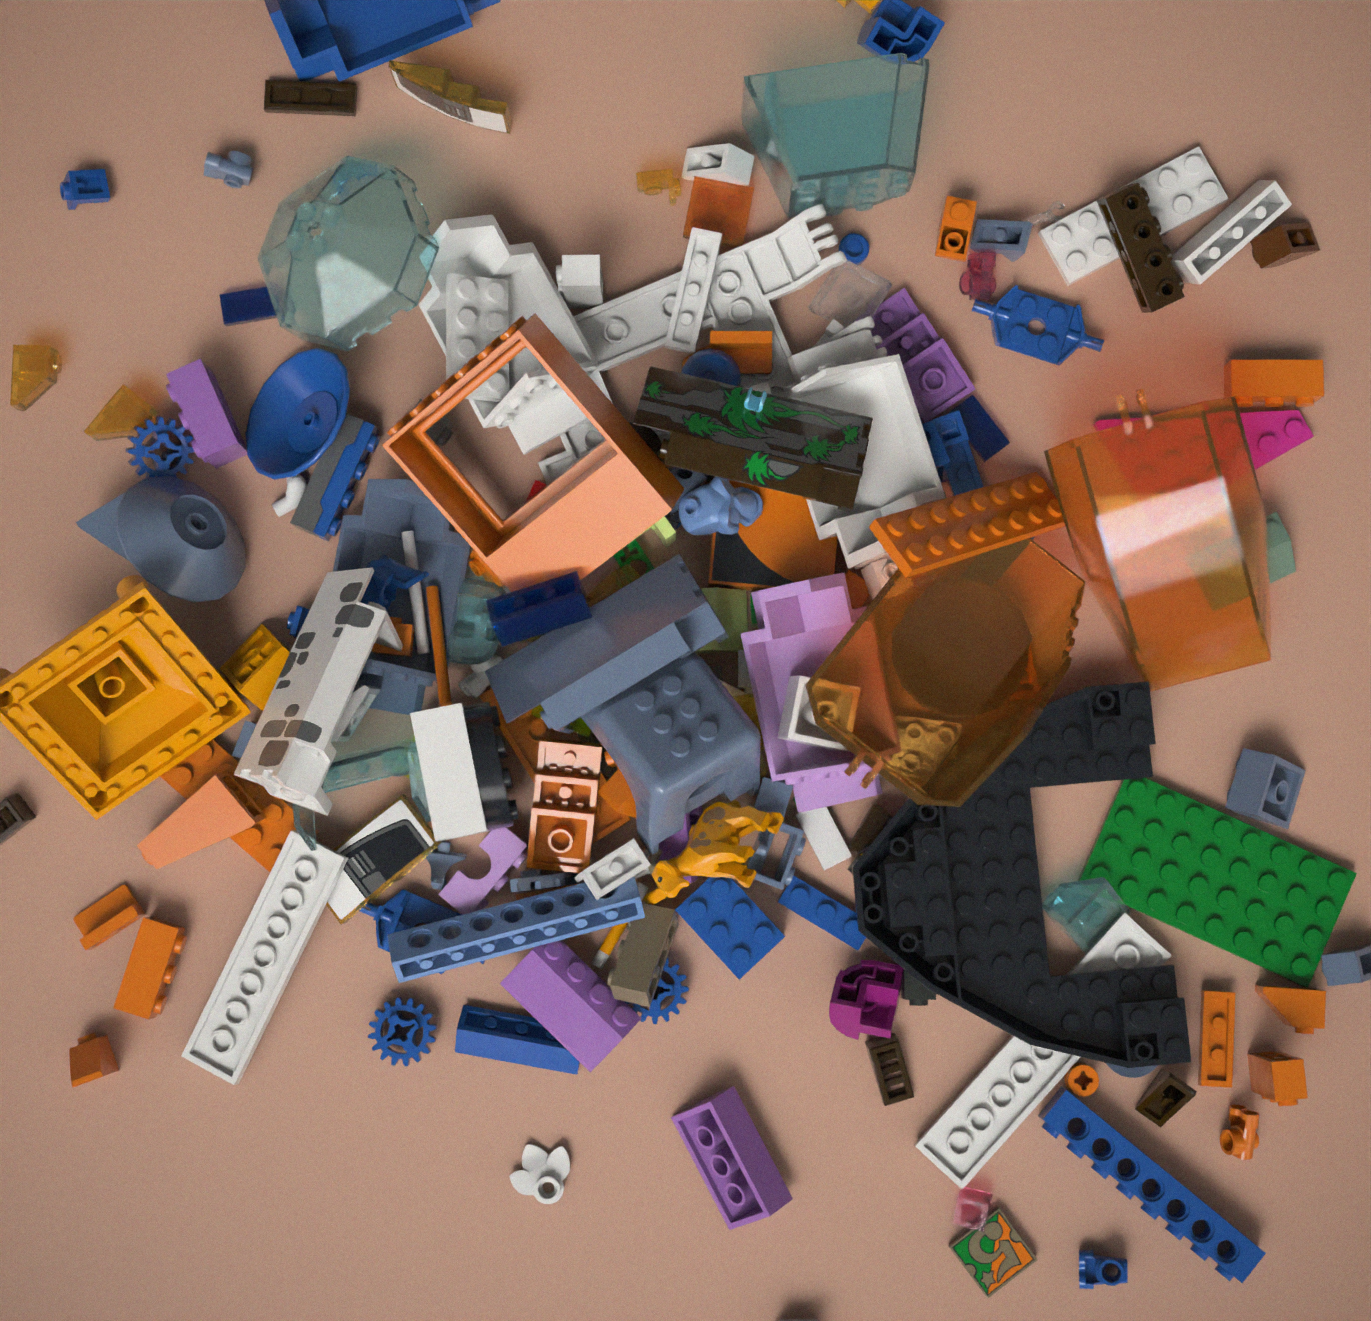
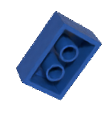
[675,877,785,980]

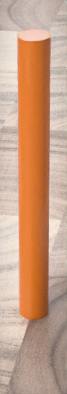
[426,586,452,706]

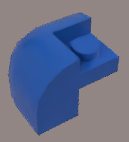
[857,0,945,65]

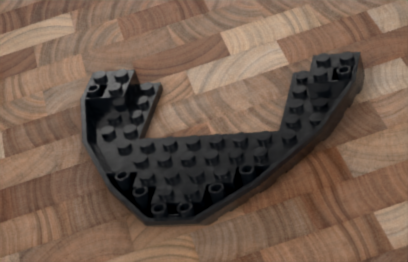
[852,681,1191,1068]

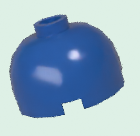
[681,348,742,387]

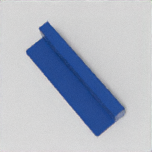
[455,1005,580,1074]

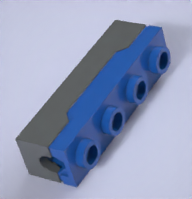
[290,413,380,542]

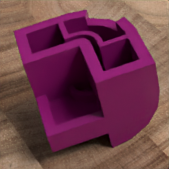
[829,960,903,1040]

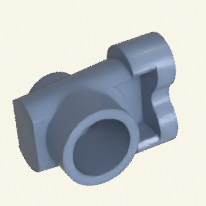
[203,151,253,188]

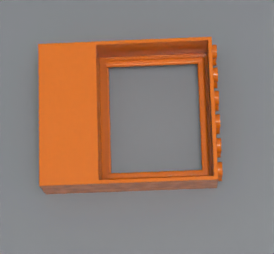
[382,313,685,617]

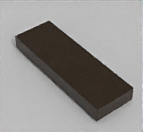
[264,80,357,116]

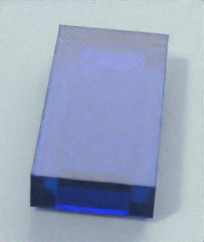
[219,285,286,327]
[948,395,1010,463]

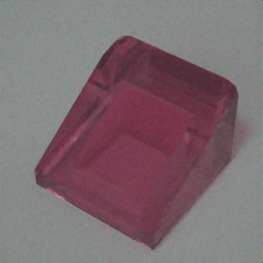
[953,1187,993,1232]

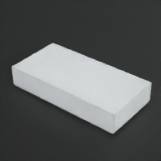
[795,807,852,871]

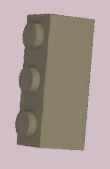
[608,903,679,1007]

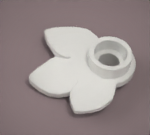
[509,1144,570,1204]

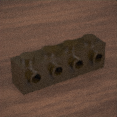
[1096,183,1185,313]

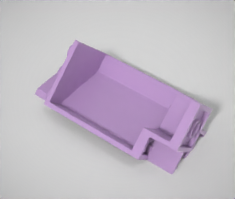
[740,572,901,812]

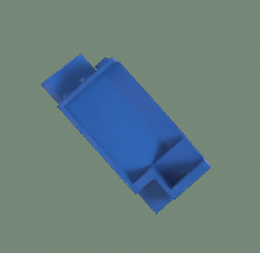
[264,0,500,82]

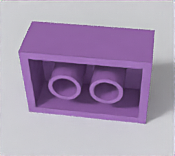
[166,359,247,469]

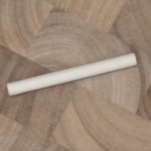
[401,531,430,655]

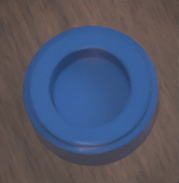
[838,233,869,266]

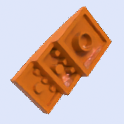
[526,738,603,873]

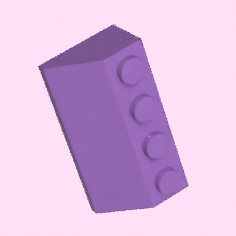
[500,940,642,1072]
[671,1086,793,1230]

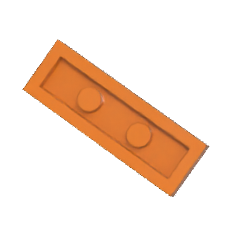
[1198,990,1236,1088]

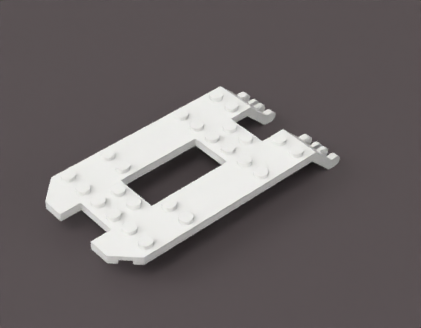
[538,204,887,485]

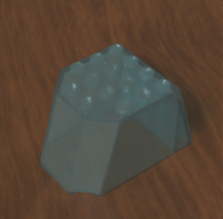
[741,53,930,218]

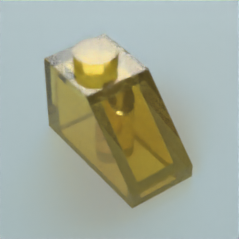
[10,344,62,411]
[84,384,159,441]

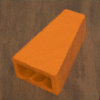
[137,769,267,869]

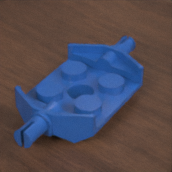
[972,285,1104,366]
[357,889,485,974]

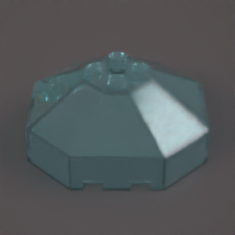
[257,156,439,351]

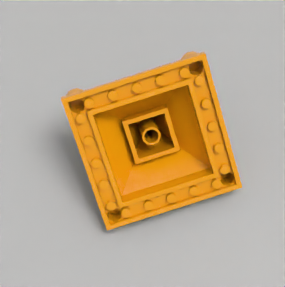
[0,575,251,820]

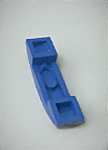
[930,410,984,496]

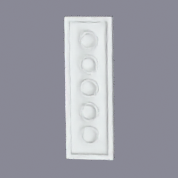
[1038,146,1228,286]

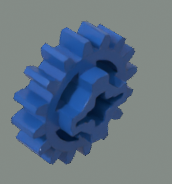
[126,416,195,478]
[624,957,689,1024]
[368,997,437,1066]

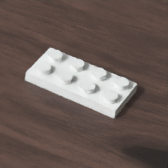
[446,273,509,402]

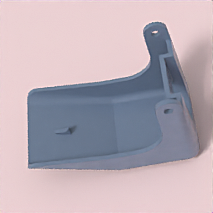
[581,652,760,854]

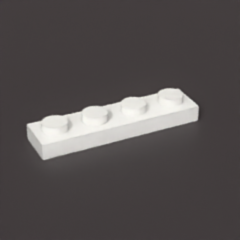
[664,227,722,354]

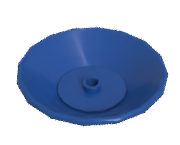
[245,348,350,480]

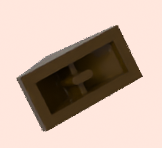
[1135,1069,1197,1128]

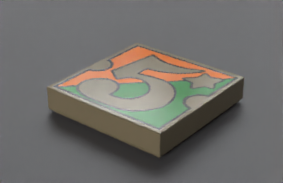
[948,1207,1038,1298]

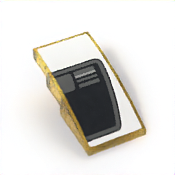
[389,60,512,134]
[326,794,442,924]

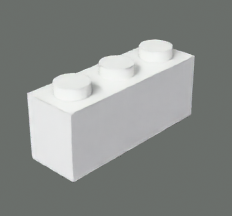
[556,254,603,309]

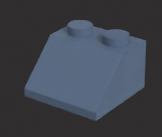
[1225,748,1306,829]

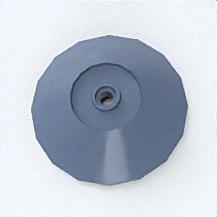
[117,476,246,602]

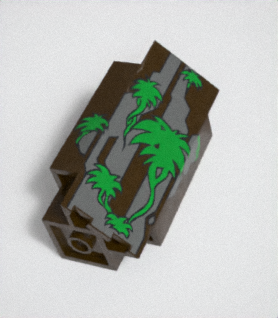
[633,366,873,512]

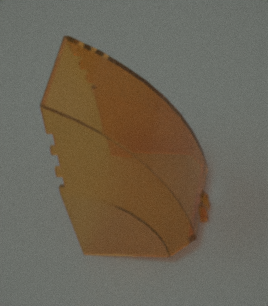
[1044,388,1271,692]
[805,538,1086,807]

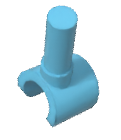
[744,387,767,412]

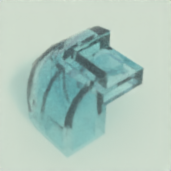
[449,578,507,665]

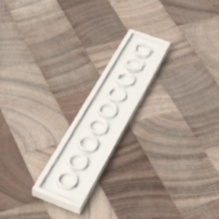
[914,912,1171,1189]

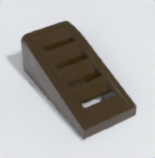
[0,793,36,845]
[865,1033,914,1106]

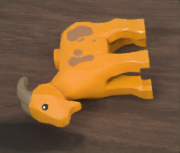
[648,800,784,898]

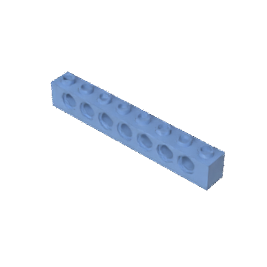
[387,876,645,983]

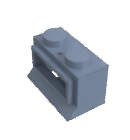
[747,823,806,890]

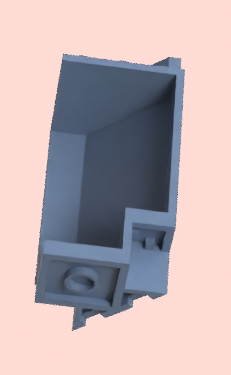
[333,479,470,715]
[485,554,729,734]

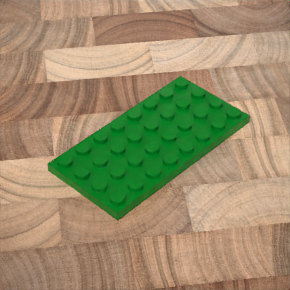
[1077,778,1357,988]

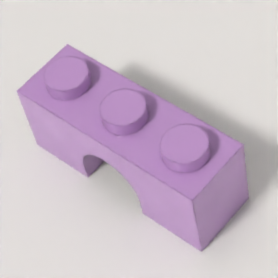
[438,827,528,915]

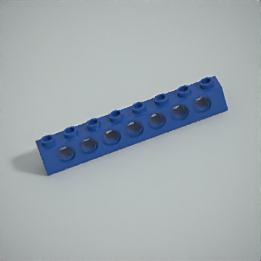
[1038,1087,1266,1283]

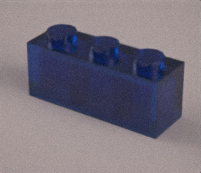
[486,571,593,647]

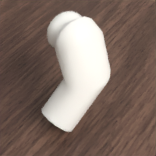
[272,474,307,517]

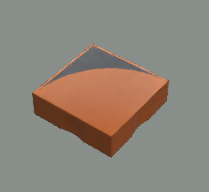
[708,480,837,591]

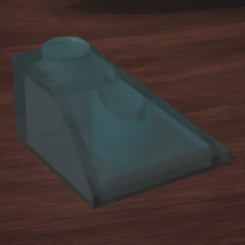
[1042,877,1130,953]

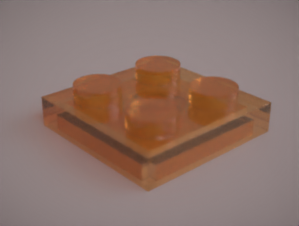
[683,176,754,248]

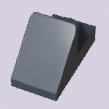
[970,219,1033,262]

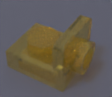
[636,169,681,206]

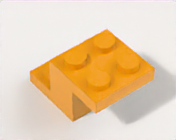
[220,623,291,711]

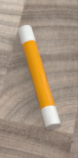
[591,882,649,969]

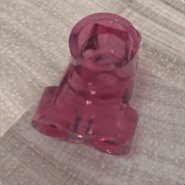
[959,252,996,301]

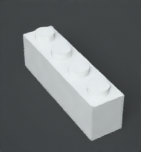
[1171,180,1292,285]

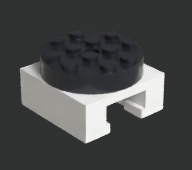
[410,702,519,841]

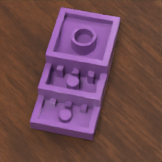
[852,288,976,423]

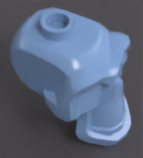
[678,477,763,535]

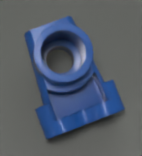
[1079,1250,1128,1289]

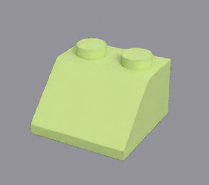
[695,588,748,654]

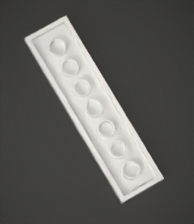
[181,830,348,1085]

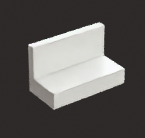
[575,839,651,900]

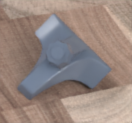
[420,841,467,890]

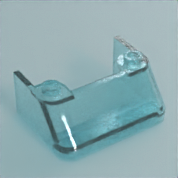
[293,739,431,851]

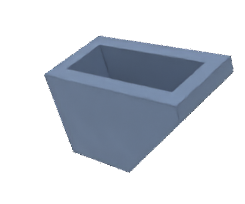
[1321,943,1371,986]

